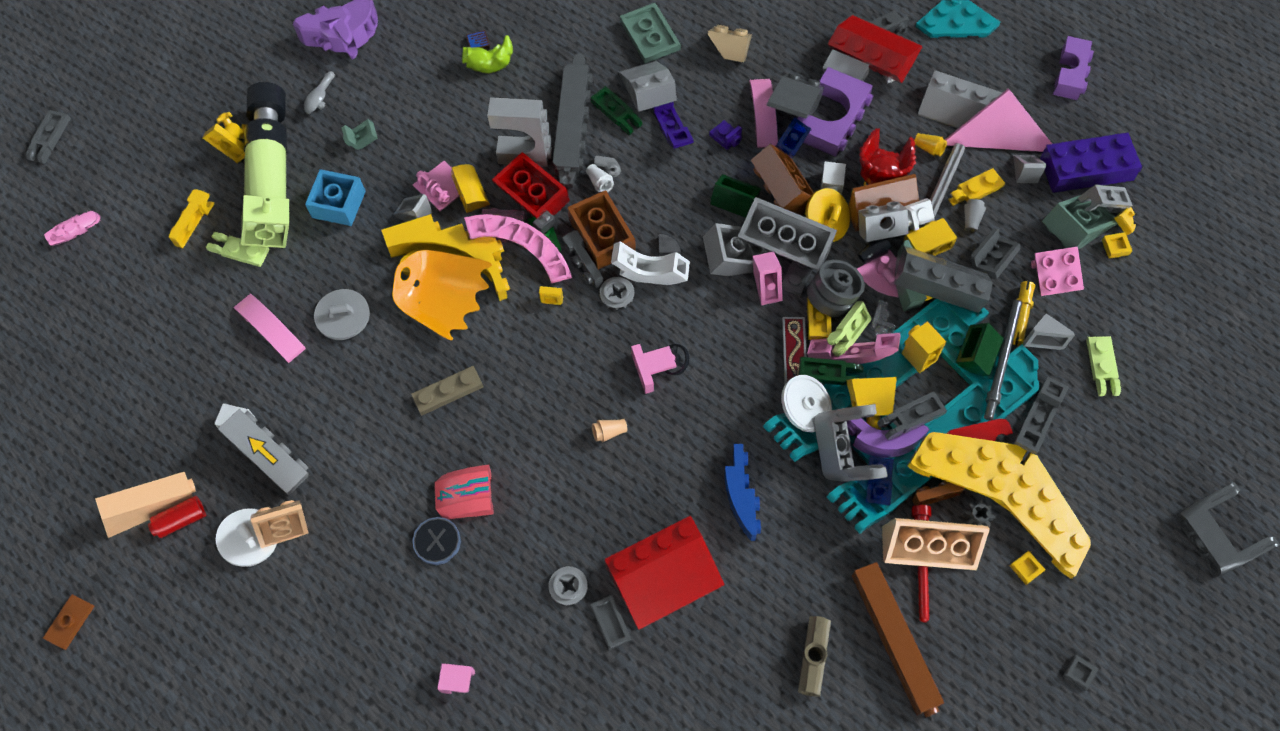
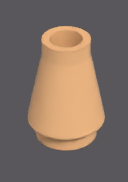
[592,419,627,443]

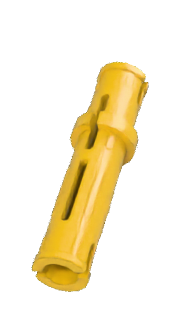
[1012,281,1035,346]

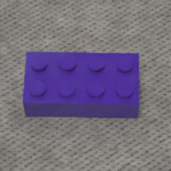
[1040,133,1142,193]

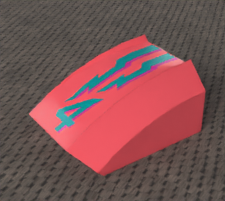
[435,465,493,519]

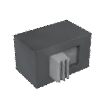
[533,211,556,234]

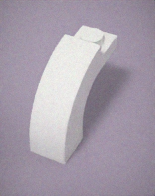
[611,242,690,285]

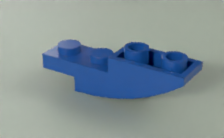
[724,444,761,541]

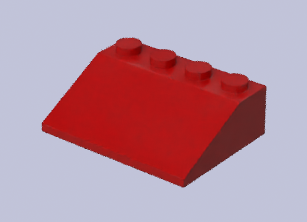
[604,515,725,630]

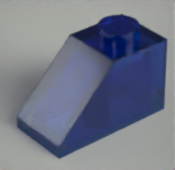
[776,117,811,158]

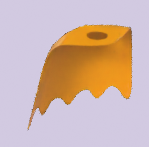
[392,250,492,340]

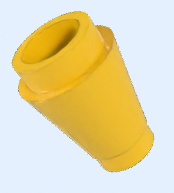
[914,133,947,157]

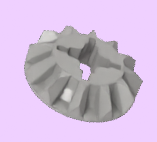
[600,277,635,310]
[549,566,588,606]

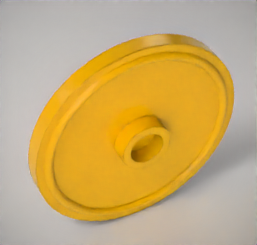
[805,188,850,242]

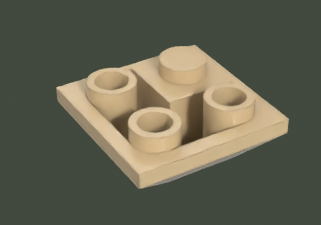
[708,25,752,62]

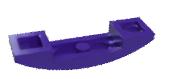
[652,102,694,149]

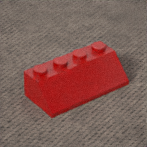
[828,15,922,83]

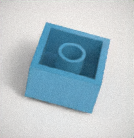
[305,169,366,226]

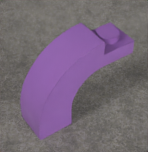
[847,418,929,458]

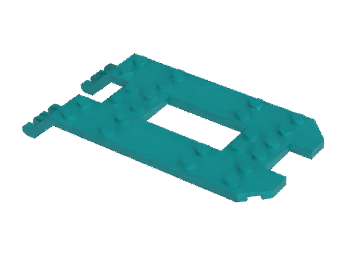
[763,299,1039,534]

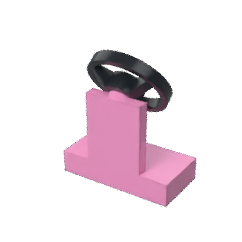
[631,344,689,394]

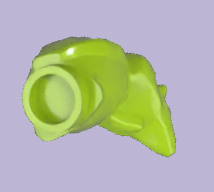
[462,35,513,73]

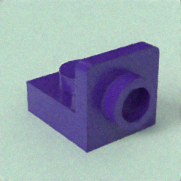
[709,120,742,150]

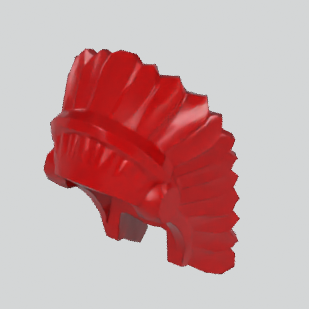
[859,128,916,185]

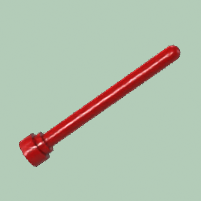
[912,505,931,623]

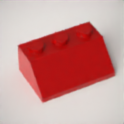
[492,152,570,219]

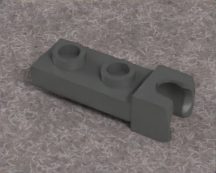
[562,230,603,289]

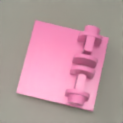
[413,161,459,211]
[1031,247,1084,296]

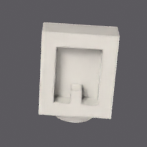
[904,198,935,231]

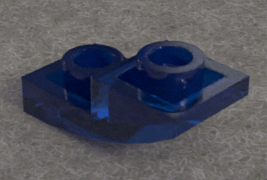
[866,456,894,506]

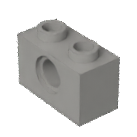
[858,202,908,242]

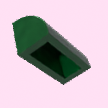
[710,174,761,218]
[956,323,1004,376]

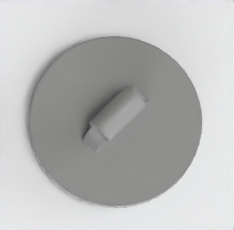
[314,289,370,340]

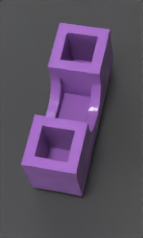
[1053,36,1094,100]

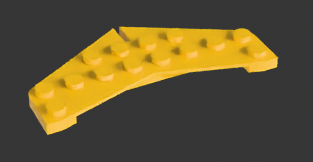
[907,432,1091,579]

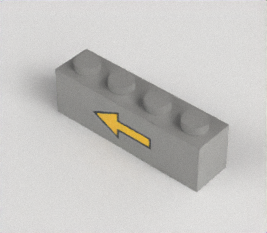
[218,409,309,496]

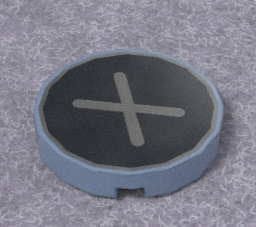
[412,517,461,565]

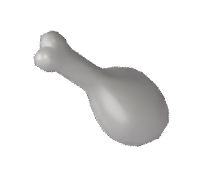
[303,71,335,114]

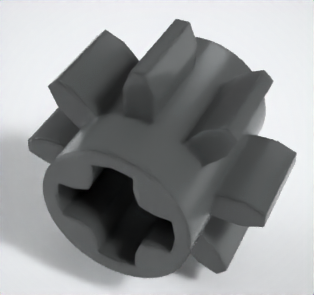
[962,500,995,528]

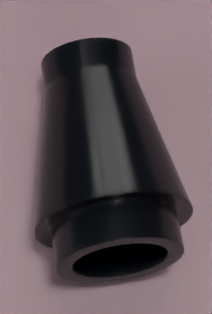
[858,238,891,264]

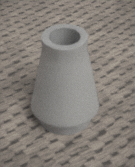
[964,199,986,232]

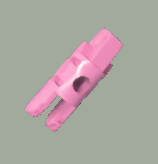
[44,211,100,246]

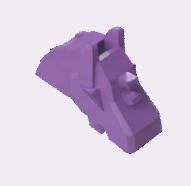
[293,0,378,60]

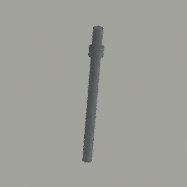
[984,300,1022,421]

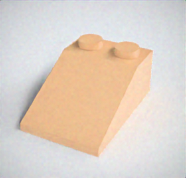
[250,500,309,548]

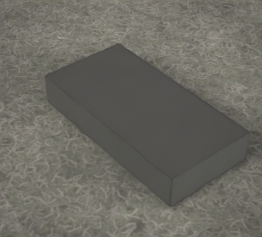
[590,595,632,651]

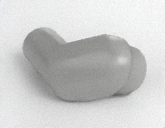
[594,155,621,177]

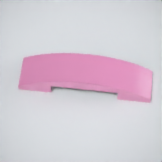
[750,79,778,148]
[233,294,306,363]
[807,333,901,364]

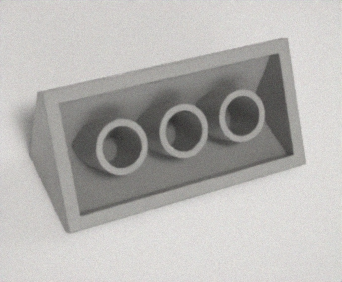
[738,197,837,271]

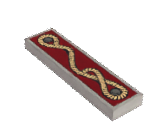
[782,317,807,386]

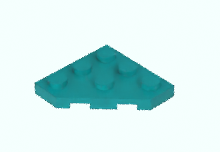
[916,0,1000,38]

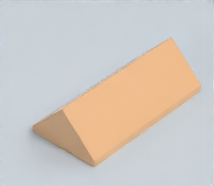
[882,518,990,570]

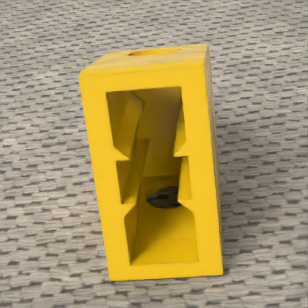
[847,377,896,430]

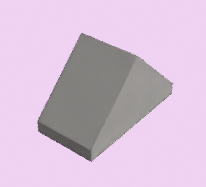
[1013,155,1046,183]
[393,194,432,222]
[1023,314,1075,350]

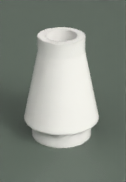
[586,164,614,192]

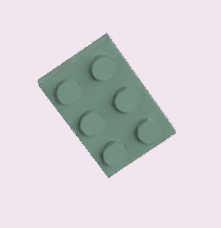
[620,3,681,64]

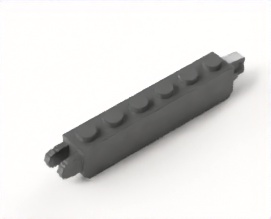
[553,53,593,188]

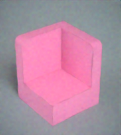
[438,664,475,694]

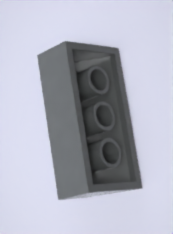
[894,246,993,313]

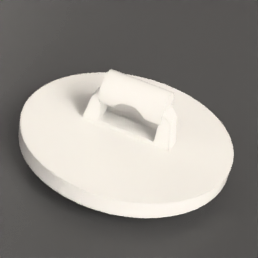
[781,375,832,432]
[216,509,277,567]

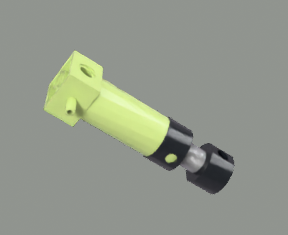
[241,82,289,248]

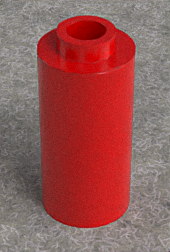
[148,495,207,538]

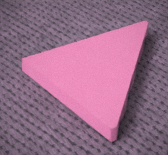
[945,89,1052,152]

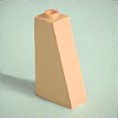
[96,472,196,538]

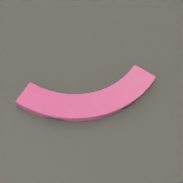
[464,214,572,284]

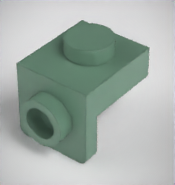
[341,119,378,150]

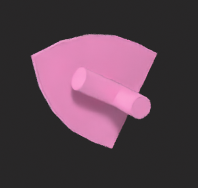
[857,250,898,297]

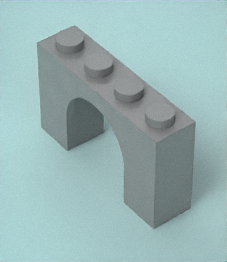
[487,98,553,166]

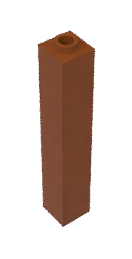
[852,562,944,718]

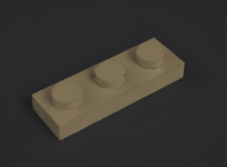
[411,366,483,416]

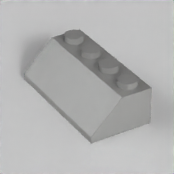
[918,70,1002,128]

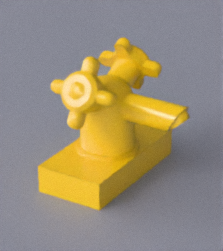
[203,112,246,163]

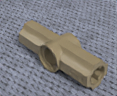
[798,616,831,697]

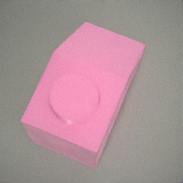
[753,251,782,305]

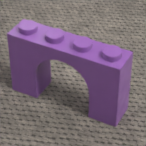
[791,67,873,157]

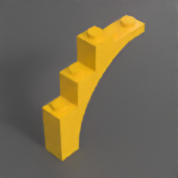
[382,214,510,301]

